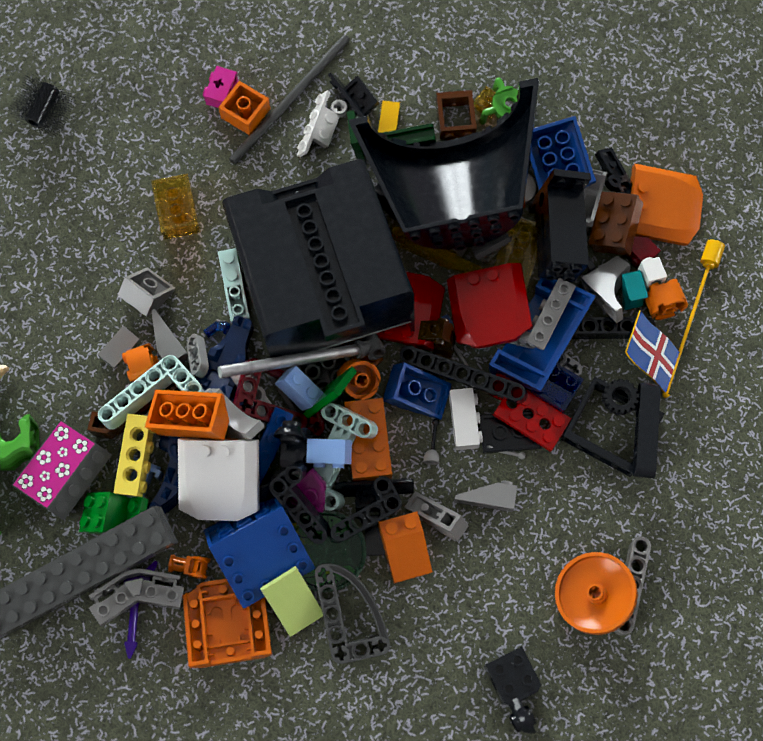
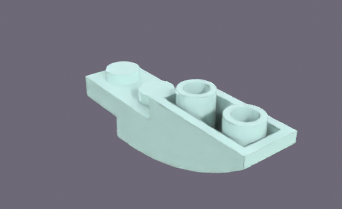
[218,248,250,322]

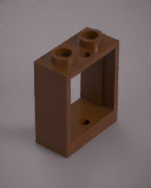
[436,90,477,141]

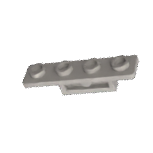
[527,278,576,350]

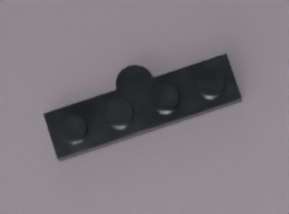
[595,147,632,194]

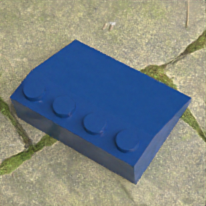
[529,116,596,191]

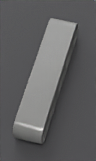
[614,537,651,636]

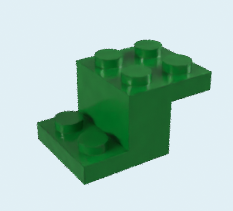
[79,492,149,534]

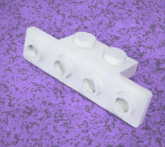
[297,90,340,157]

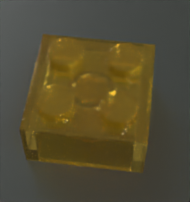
[474,86,496,119]

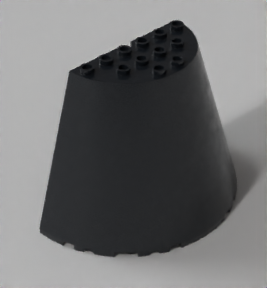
[349,78,539,251]

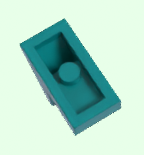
[622,270,648,310]

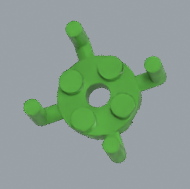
[479,77,518,124]

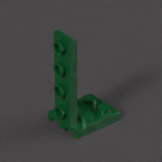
[347,110,436,164]

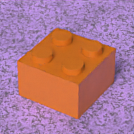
[218,81,271,135]

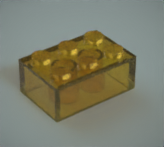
[151,173,201,240]

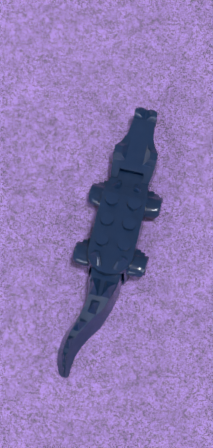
[147,316,254,514]

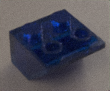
[530,363,584,413]

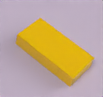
[378,100,400,133]

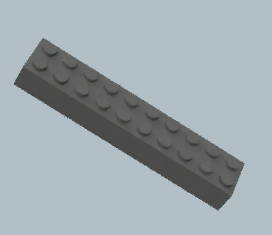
[0,506,179,639]

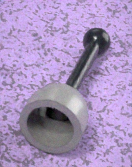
[423,418,440,465]

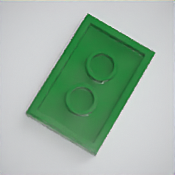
[303,366,357,418]

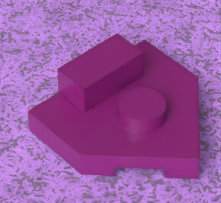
[290,468,326,512]

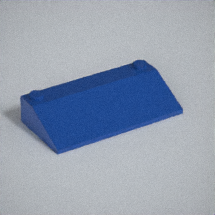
[489,278,596,392]

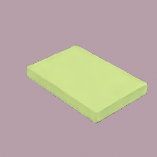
[260,566,323,637]

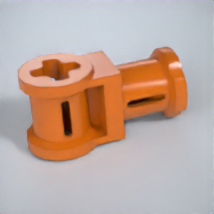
[168,554,211,579]

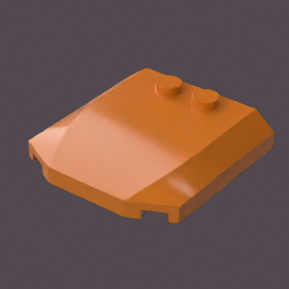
[630,164,703,246]
[183,579,272,668]

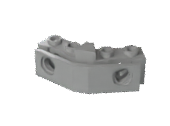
[89,568,184,627]

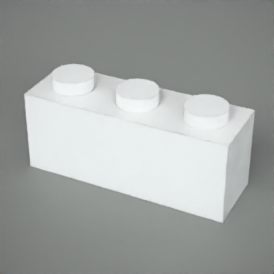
[449,388,483,450]

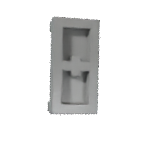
[98,326,140,369]

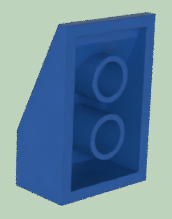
[383,362,452,420]

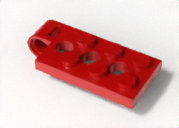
[490,373,572,452]

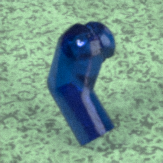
[203,321,231,338]

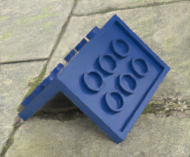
[204,497,316,609]

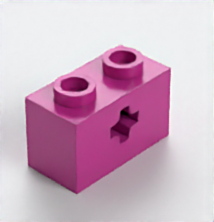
[203,66,239,108]

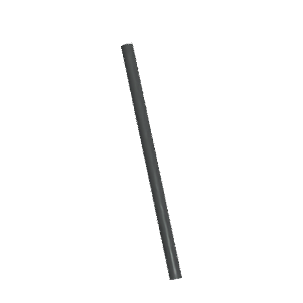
[229,34,350,165]

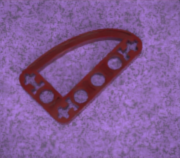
[233,358,325,436]

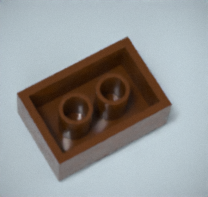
[588,191,643,256]

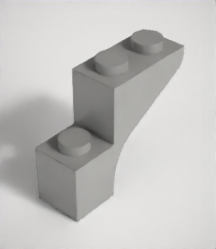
[584,169,607,228]

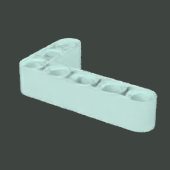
[98,355,204,430]

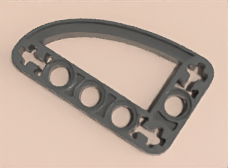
[315,563,390,664]

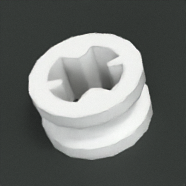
[331,99,347,118]

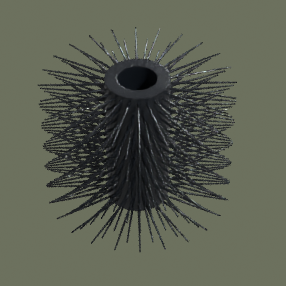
[9,73,75,137]

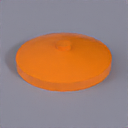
[555,552,638,635]

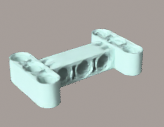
[294,403,378,511]

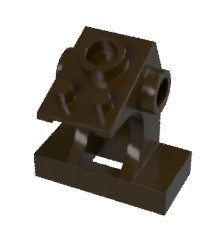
[418,318,456,360]

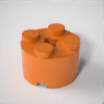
[644,279,688,320]
[122,343,159,382]
[337,359,381,400]

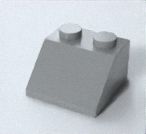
[118,267,176,317]

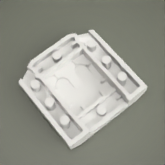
[178,438,259,521]

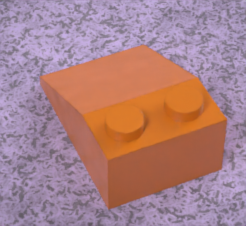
[377,511,432,584]

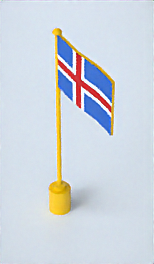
[625,240,725,398]

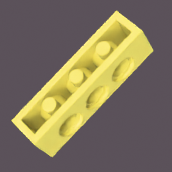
[113,413,155,497]

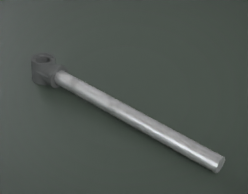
[218,333,386,378]

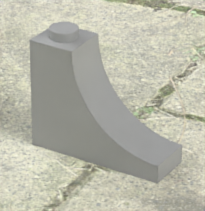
[581,255,631,323]
[204,388,265,440]

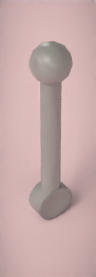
[487,445,526,460]

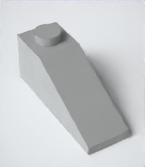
[151,309,188,368]
[454,481,517,512]
[405,491,468,542]

